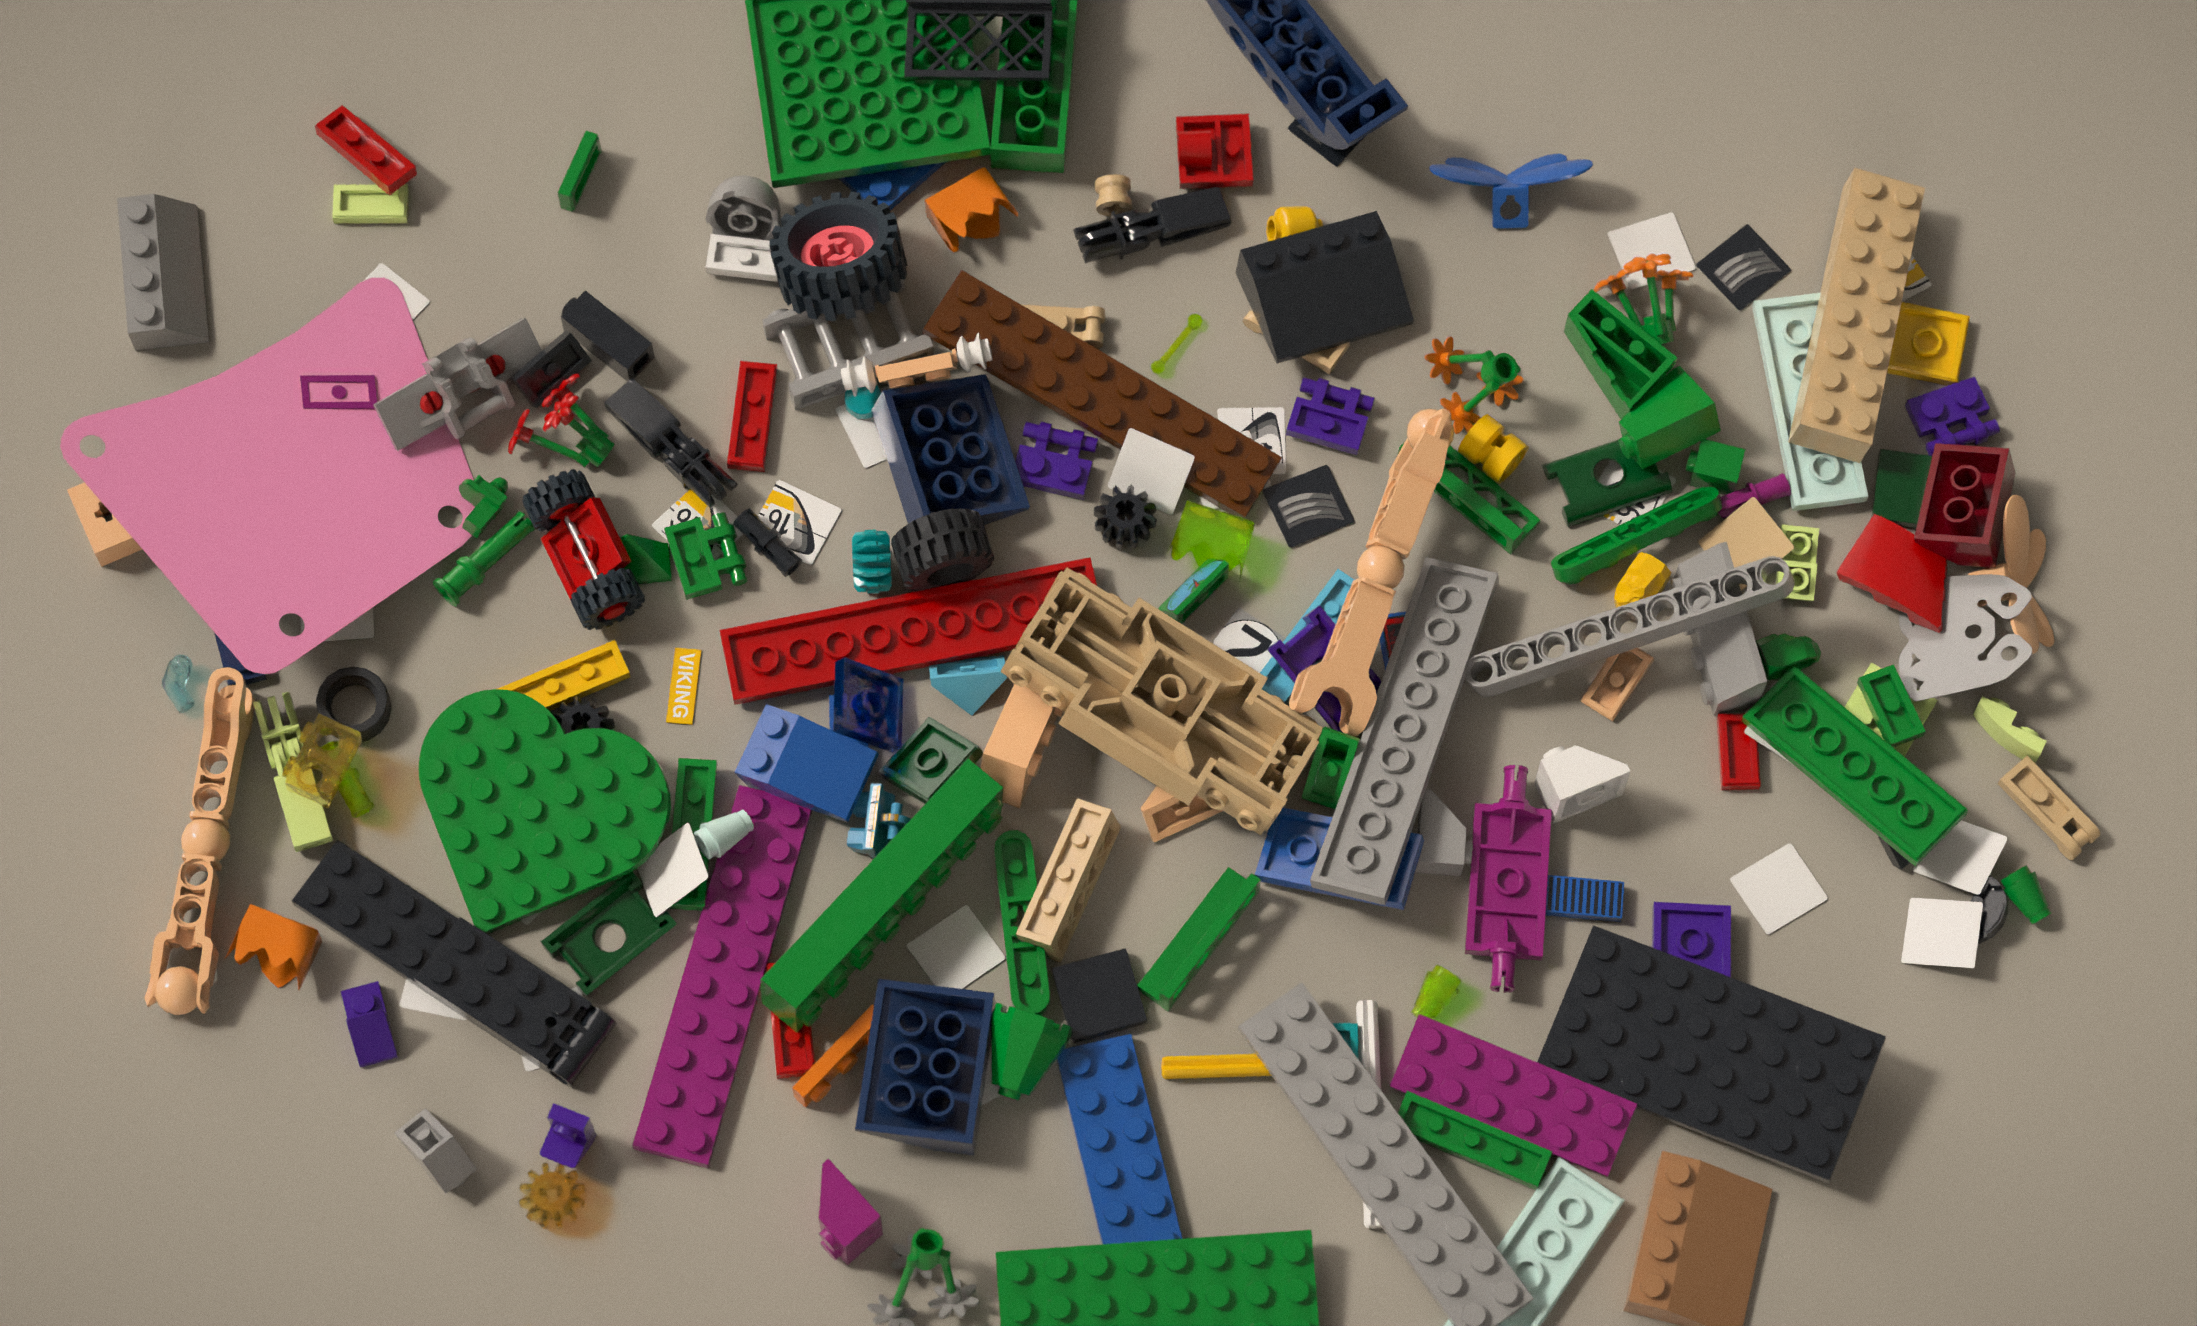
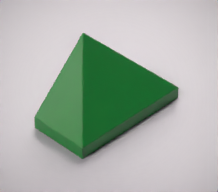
[620,534,672,584]

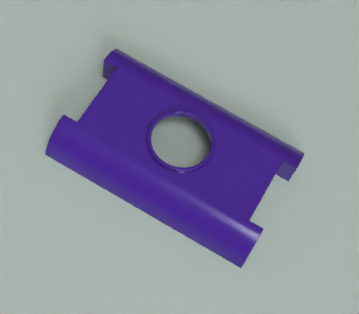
[1267,605,1381,733]

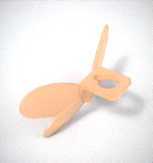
[1968,495,2054,654]

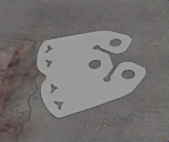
[1899,574,2033,702]

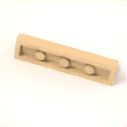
[1016,798,1121,963]

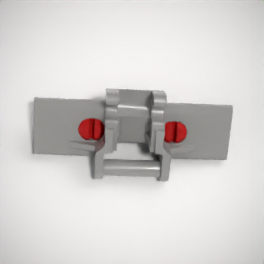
[373,318,542,451]

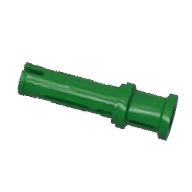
[433,511,535,607]

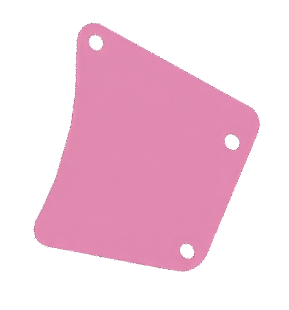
[60,277,475,674]

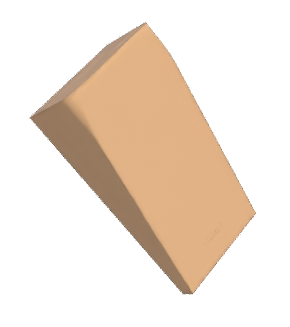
[1581,648,1654,722]

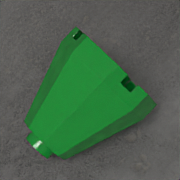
[991,1002,1073,1101]

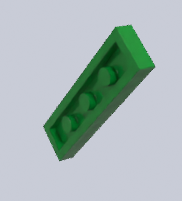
[668,758,718,911]
[1398,1091,1552,1190]

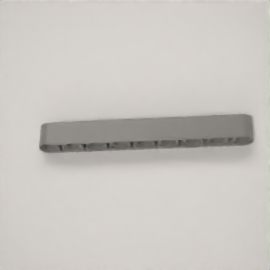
[1465,556,1795,697]

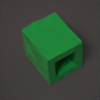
[1685,439,1745,495]

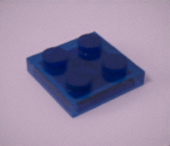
[833,657,904,753]

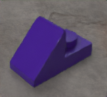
[340,981,398,1067]
[540,1103,597,1168]

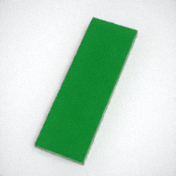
[1742,665,1968,867]

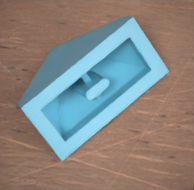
[929,655,1007,716]

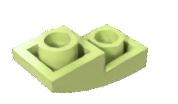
[1776,524,1819,602]
[1973,696,2046,763]

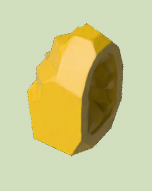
[1614,552,1671,608]

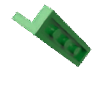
[1398,443,1541,555]
[1137,867,1261,1011]

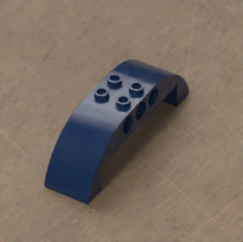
[1206,0,1408,149]

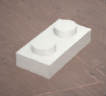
[705,234,778,282]

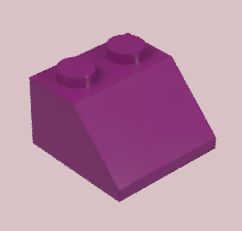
[818,1158,883,1265]

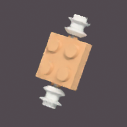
[841,333,992,397]

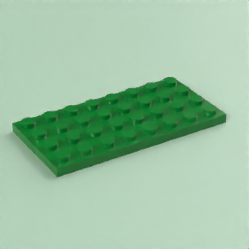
[995,1230,1319,1326]

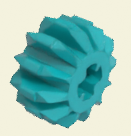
[852,529,892,594]

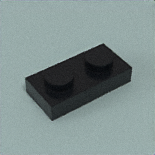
[511,330,592,408]

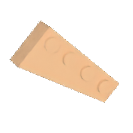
[981,684,1064,808]

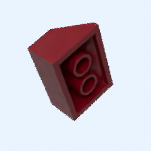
[1914,443,2016,568]

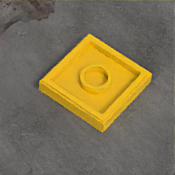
[1887,302,1970,386]

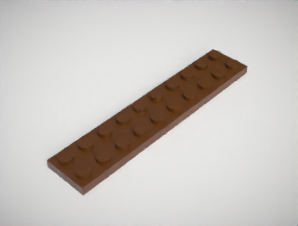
[922,270,1282,522]

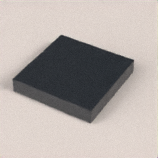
[1051,948,1147,1044]

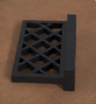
[904,0,1057,81]

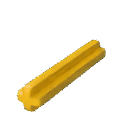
[1161,1054,1271,1079]

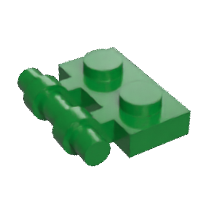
[664,512,748,600]

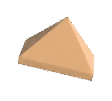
[1140,786,1223,843]

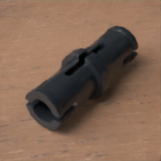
[733,508,802,577]

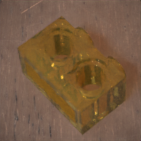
[282,714,362,809]

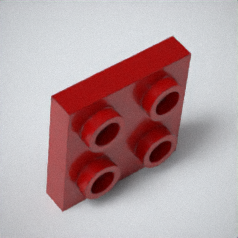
[1176,114,1253,189]

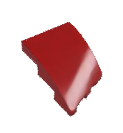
[1836,514,1948,633]

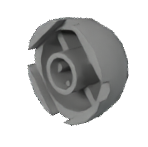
[706,175,781,241]

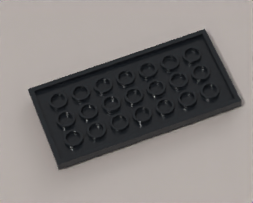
[1537,925,1886,1183]

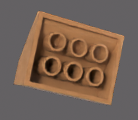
[1624,1151,1773,1326]

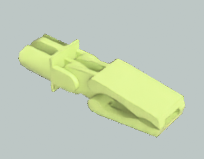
[253,692,333,853]

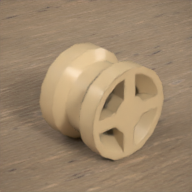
[1095,174,1132,217]

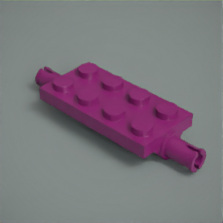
[1464,765,1552,993]

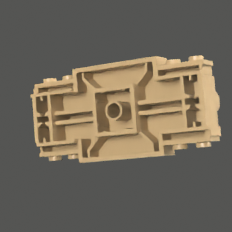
[1000,567,1323,835]

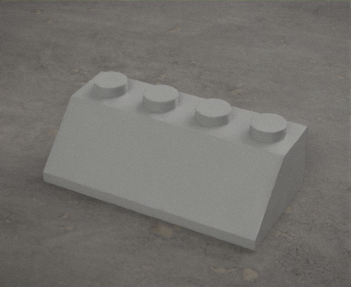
[117,194,209,351]
[1670,542,1767,716]

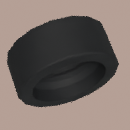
[316,666,392,744]

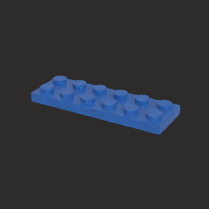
[1057,1034,1182,1244]

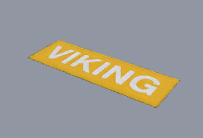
[666,647,701,725]

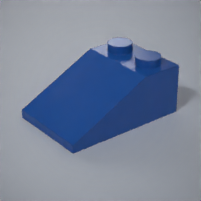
[735,704,879,822]

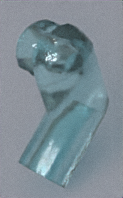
[162,654,195,713]

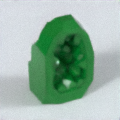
[1756,633,1821,680]

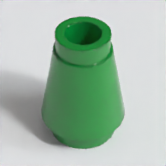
[2000,865,2052,925]

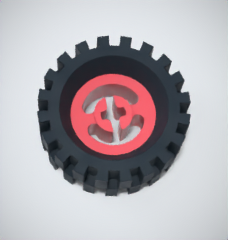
[769,192,908,321]

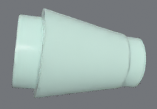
[694,810,754,859]

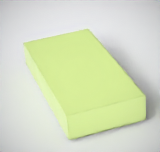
[332,184,409,224]

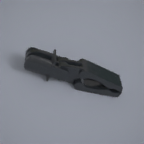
[1073,187,1232,263]
[604,378,738,509]

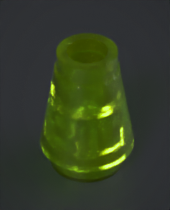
[1410,964,1462,1019]

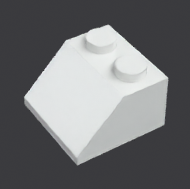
[1534,745,1630,824]

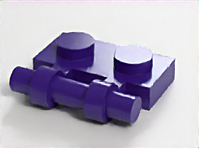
[1905,376,2000,456]
[1286,377,1375,455]
[1015,421,1099,500]

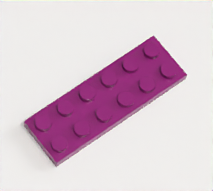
[1390,1014,1637,1177]

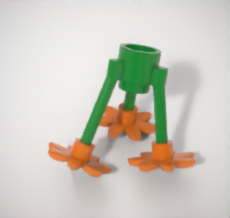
[1594,253,1693,344]
[1425,336,1524,434]

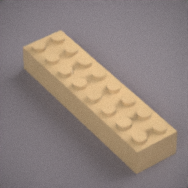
[1788,168,1925,463]

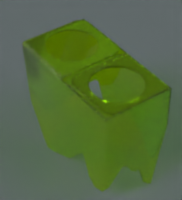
[1166,500,1255,583]

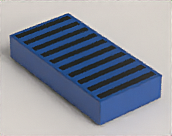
[1545,875,1624,922]

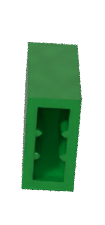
[1618,366,1721,469]

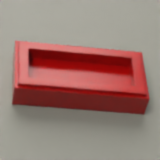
[1717,713,1761,790]

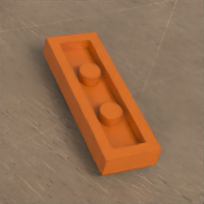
[792,1004,874,1108]

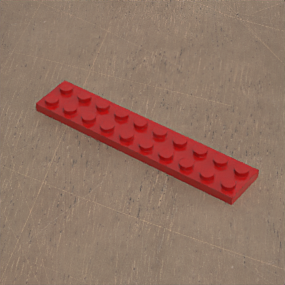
[719,557,1097,705]

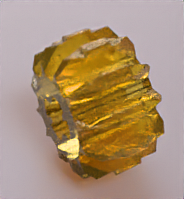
[519,1162,586,1229]

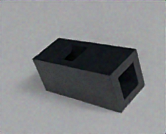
[560,290,655,382]

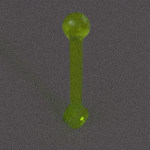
[1151,314,1202,374]

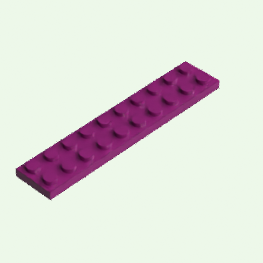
[632,785,813,1169]

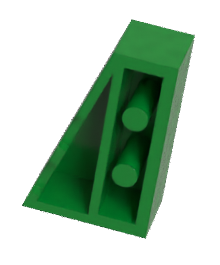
[1564,289,1677,419]

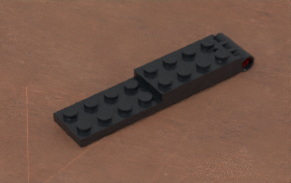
[291,839,617,1087]

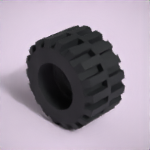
[891,509,995,591]

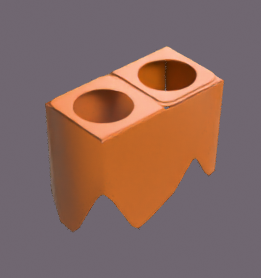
[925,167,1018,252]
[224,904,322,991]

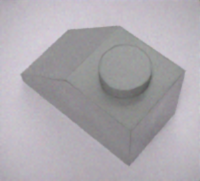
[1415,788,1473,876]
[395,1109,477,1193]

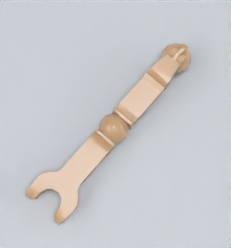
[1289,408,1454,737]
[145,667,255,1015]

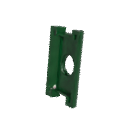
[1542,439,1672,527]
[540,871,677,996]

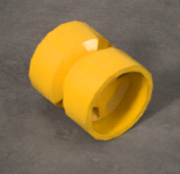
[1458,414,1529,484]

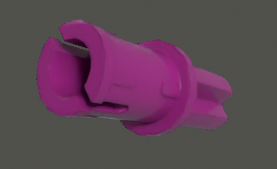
[1718,473,1791,519]

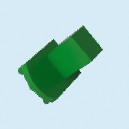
[459,475,508,538]

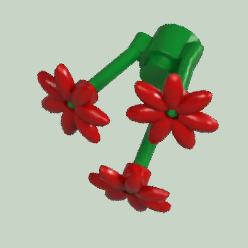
[508,374,615,468]

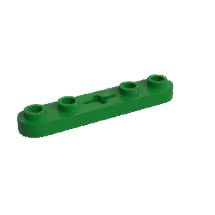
[1551,487,1722,585]
[994,830,1050,1016]

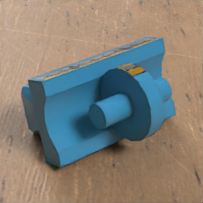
[847,784,911,859]

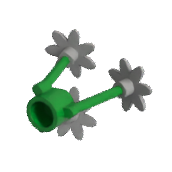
[867,1228,979,1326]

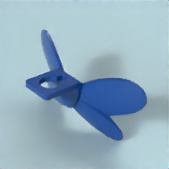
[1429,154,1593,229]

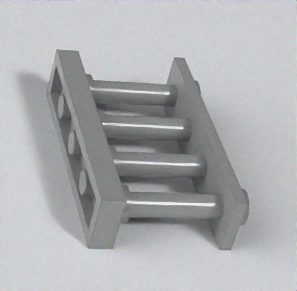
[762,279,934,410]

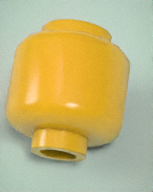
[1266,206,1323,242]

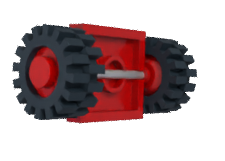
[522,469,645,630]

